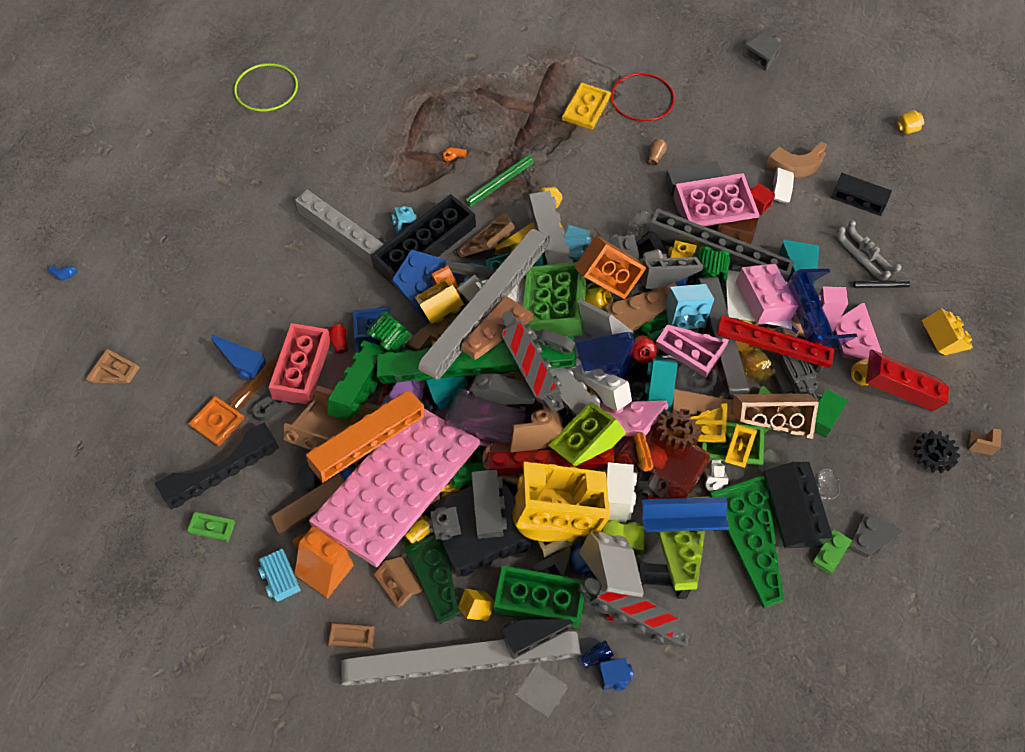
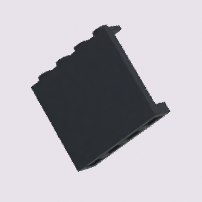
[426,481,533,577]

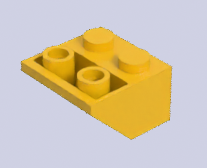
[922,309,973,355]

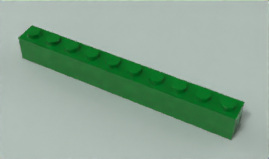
[377,335,577,384]

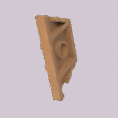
[456,212,515,258]

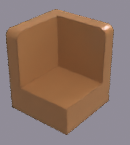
[968,428,1001,456]

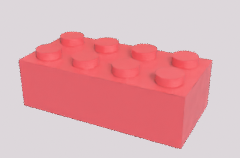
[269,323,331,405]

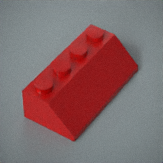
[866,349,949,411]

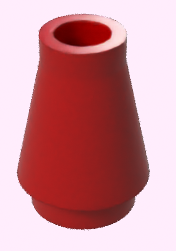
[328,324,347,354]

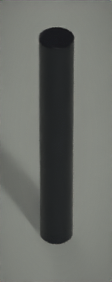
[853,280,910,288]

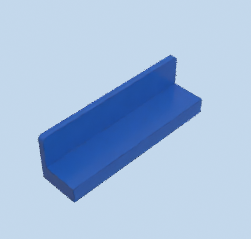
[641,497,729,532]

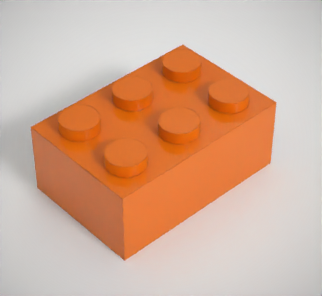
[575,235,646,299]

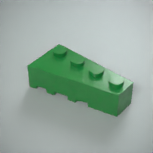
[327,340,385,422]

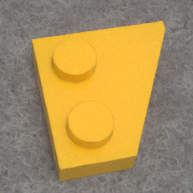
[689,403,728,443]

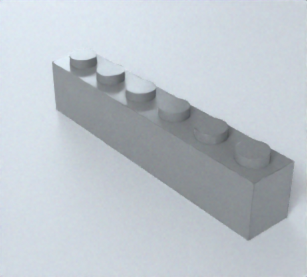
[295,189,384,267]

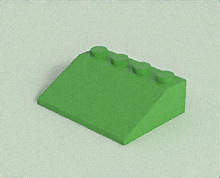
[523,262,586,336]

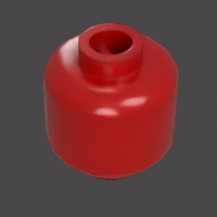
[630,336,657,363]

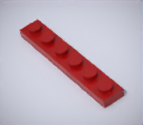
[716,315,834,368]
[489,447,615,474]

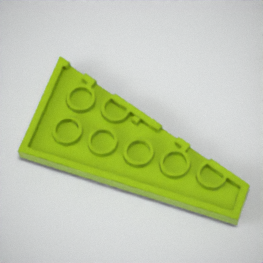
[657,496,710,591]

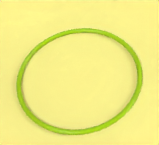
[234,63,298,112]

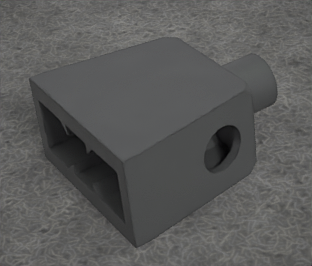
[742,33,781,71]

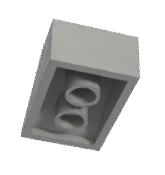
[578,299,633,352]
[579,532,644,597]

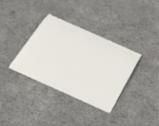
[726,270,792,330]

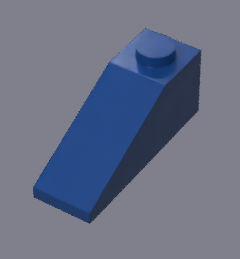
[211,335,266,382]

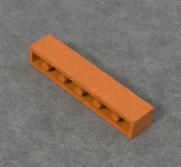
[306,390,425,482]

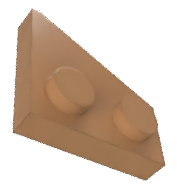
[86,349,140,383]

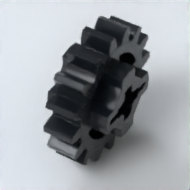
[913,430,960,474]

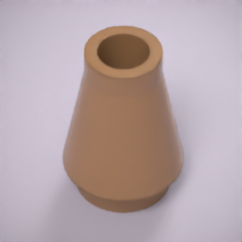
[648,139,667,166]

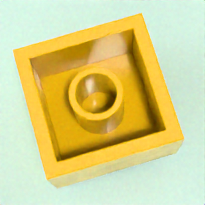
[415,278,464,324]

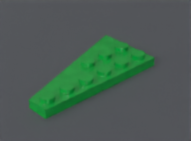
[710,475,784,609]

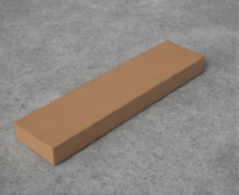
[271,474,345,535]

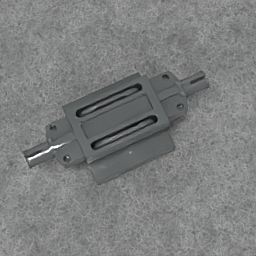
[767,328,819,401]

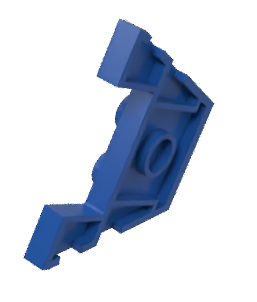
[391,250,461,324]

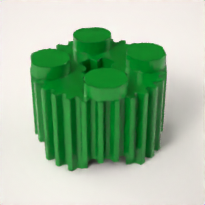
[691,246,730,282]
[367,310,413,353]

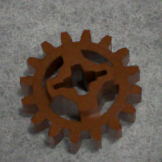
[655,409,701,451]

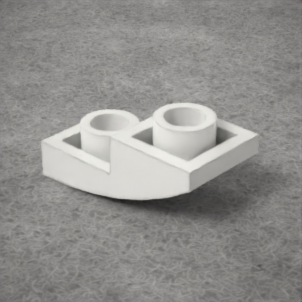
[772,168,794,204]

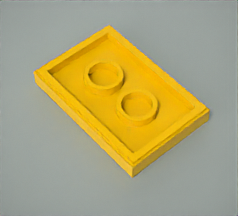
[562,83,611,130]

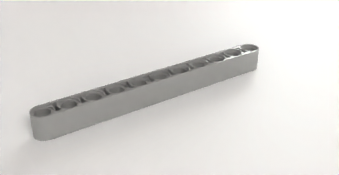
[419,229,550,379]
[340,631,581,686]

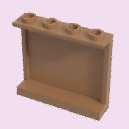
[283,386,379,466]

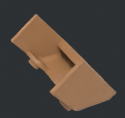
[498,372,565,452]

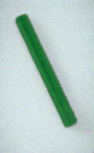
[465,155,534,207]

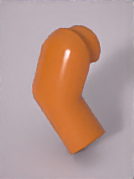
[442,147,467,161]

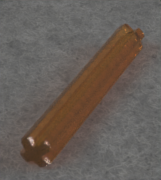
[230,351,281,411]

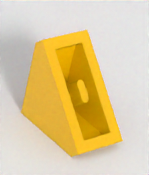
[725,424,757,468]

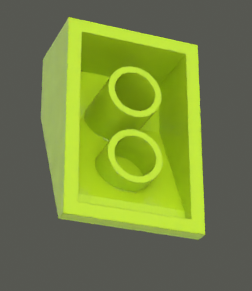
[548,401,626,467]

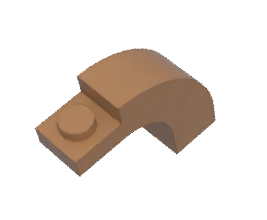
[766,141,827,178]

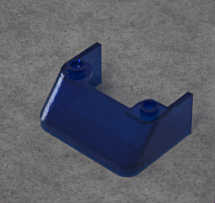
[787,269,858,349]
[576,332,636,402]

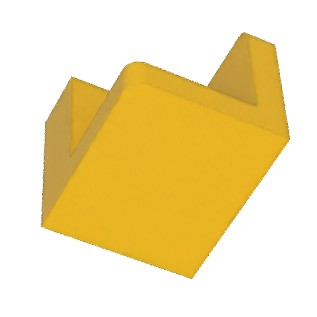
[458,589,495,621]

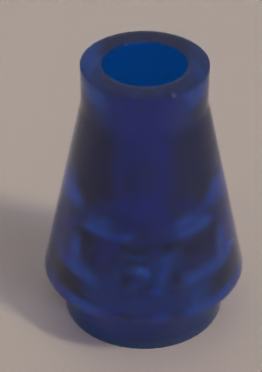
[580,640,614,669]

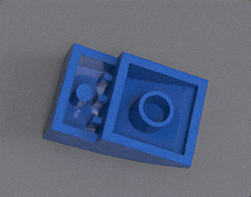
[353,307,391,353]

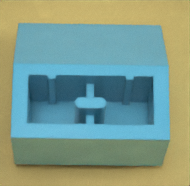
[666,284,714,329]

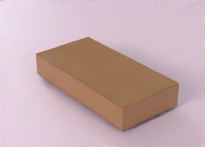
[328,623,375,649]

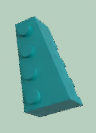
[645,356,678,442]

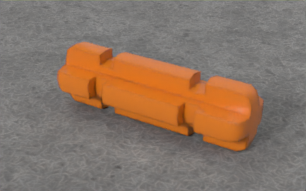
[633,432,654,471]

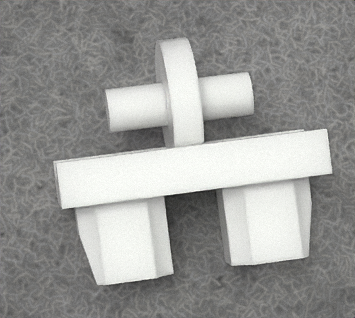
[702,459,728,492]

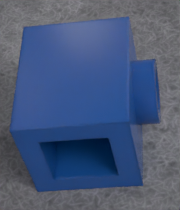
[598,658,633,691]

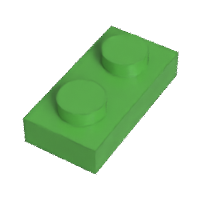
[187,512,235,542]
[812,529,852,575]

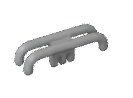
[837,220,901,280]

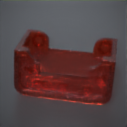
[614,422,710,499]

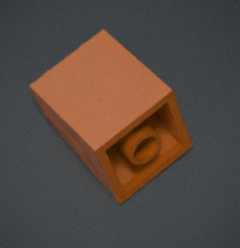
[294,526,354,599]

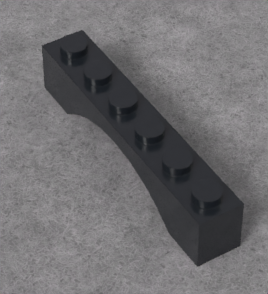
[155,422,279,510]

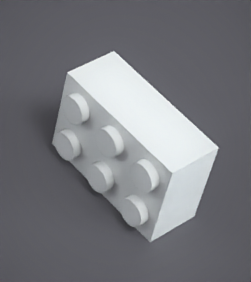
[606,462,637,525]

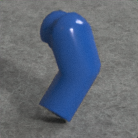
[48,265,77,280]

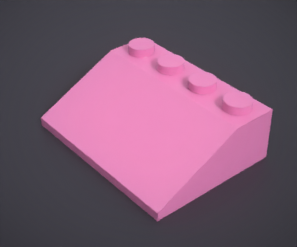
[673,173,759,226]

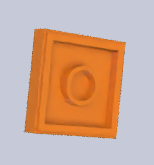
[188,396,245,447]

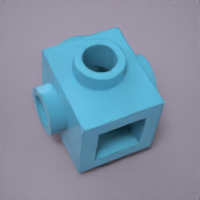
[390,206,417,234]

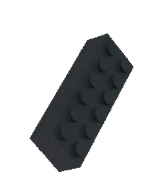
[371,194,476,288]

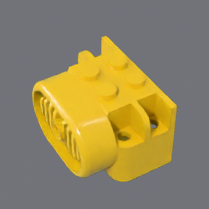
[512,462,610,542]

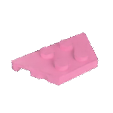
[833,303,882,362]
[600,401,668,436]

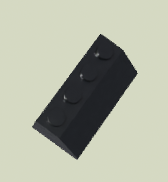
[763,462,833,548]

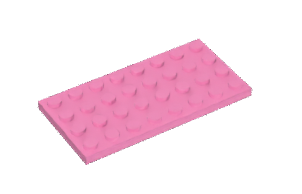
[309,409,480,568]

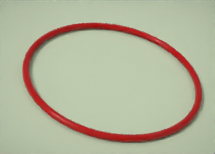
[611,73,675,122]

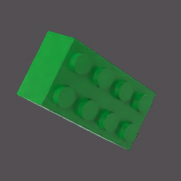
[494,565,585,630]

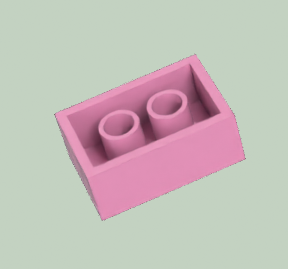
[736,264,799,325]

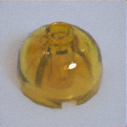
[740,345,776,382]

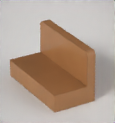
[374,557,424,608]

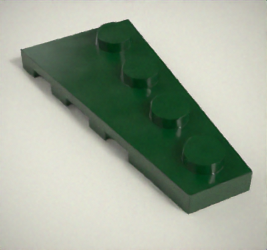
[405,534,459,624]

